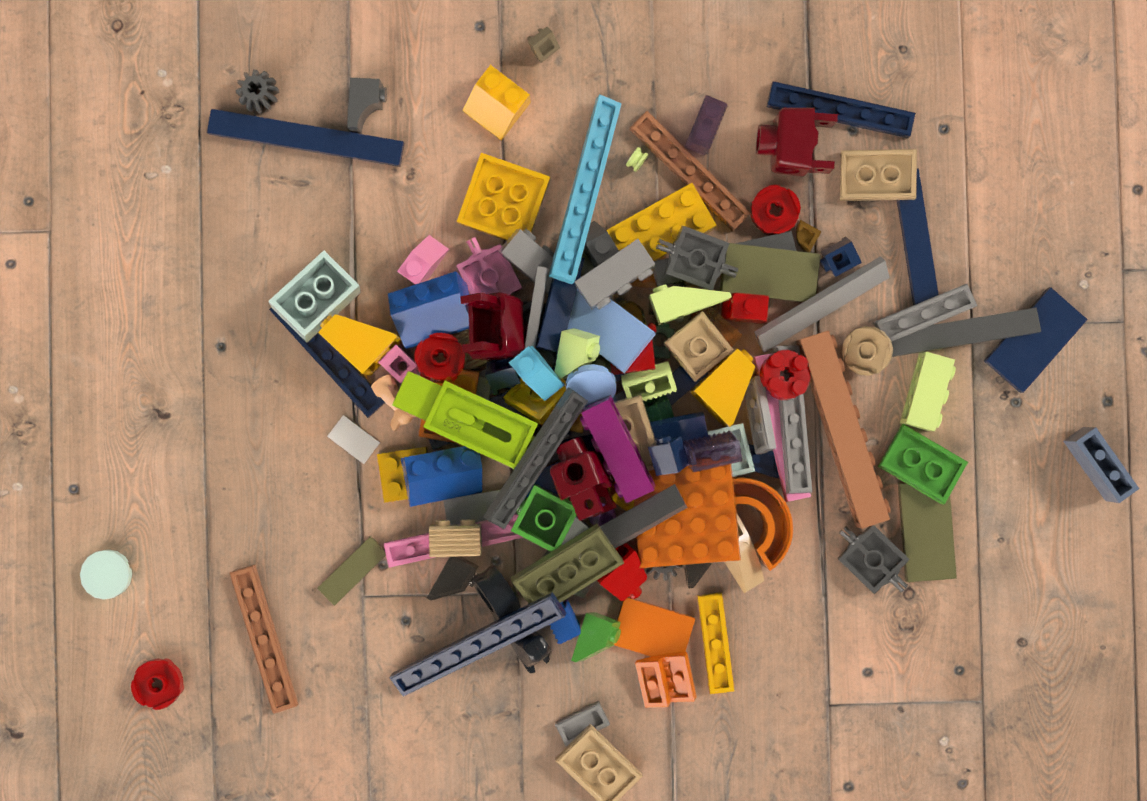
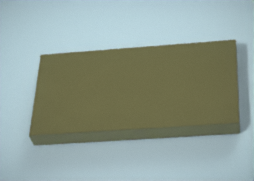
[719,243,821,302]
[898,483,957,582]
[511,524,624,604]

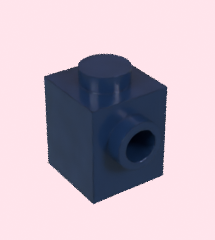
[648,434,689,476]

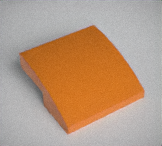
[635,652,697,708]

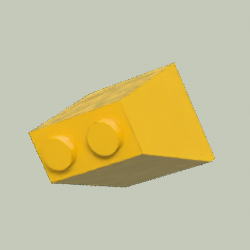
[318,314,402,376]
[690,348,755,427]

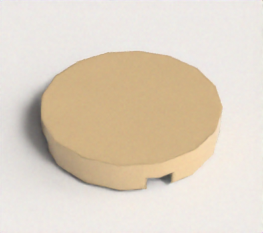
[842,326,893,376]

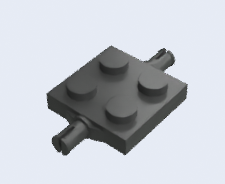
[656,226,738,290]
[837,525,910,594]

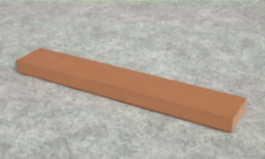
[629,111,751,232]
[230,565,299,714]

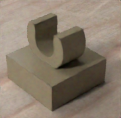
[528,27,560,63]

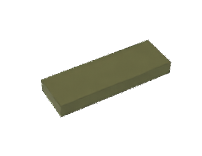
[317,536,386,606]

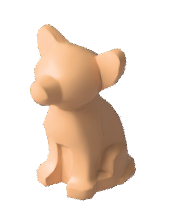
[371,375,416,431]

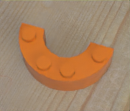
[733,477,793,571]

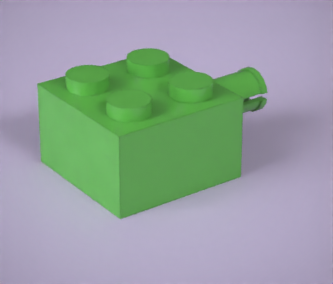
[511,483,577,552]

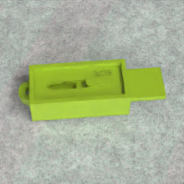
[392,371,538,469]

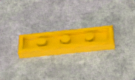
[697,592,734,694]

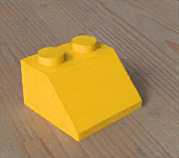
[463,65,531,141]

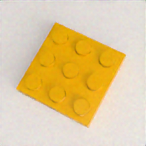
[456,153,550,240]

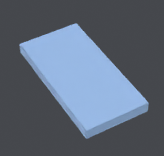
[567,276,656,373]

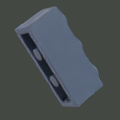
[1063,427,1139,503]

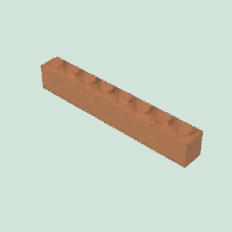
[796,330,891,529]

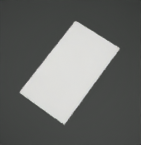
[327,415,380,464]

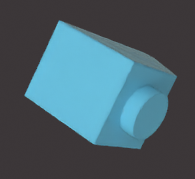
[509,346,565,401]

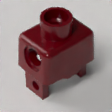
[756,108,838,177]
[460,292,528,360]
[550,437,617,521]

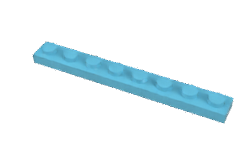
[549,94,622,285]

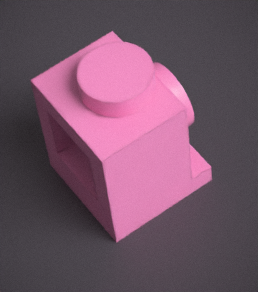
[379,345,418,383]

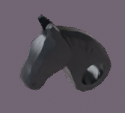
[471,565,551,673]

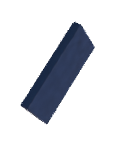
[984,287,1088,393]

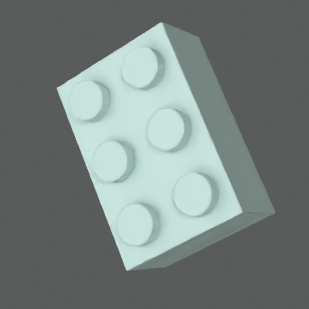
[269,251,361,342]

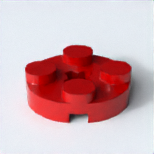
[750,185,801,235]
[414,333,465,383]
[760,350,810,400]
[131,658,184,710]

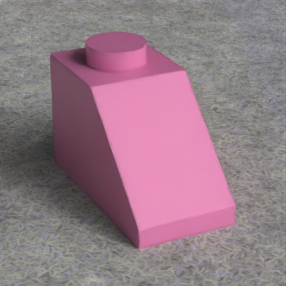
[397,235,449,285]

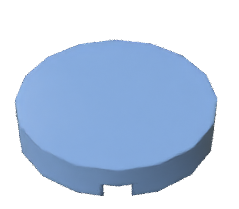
[566,364,616,407]

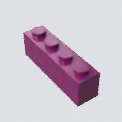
[580,395,655,503]

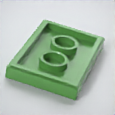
[878,424,968,505]

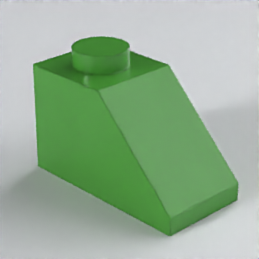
[571,612,621,662]

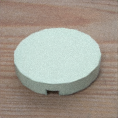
[80,549,132,600]

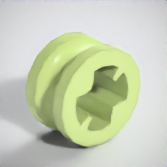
[626,147,649,172]

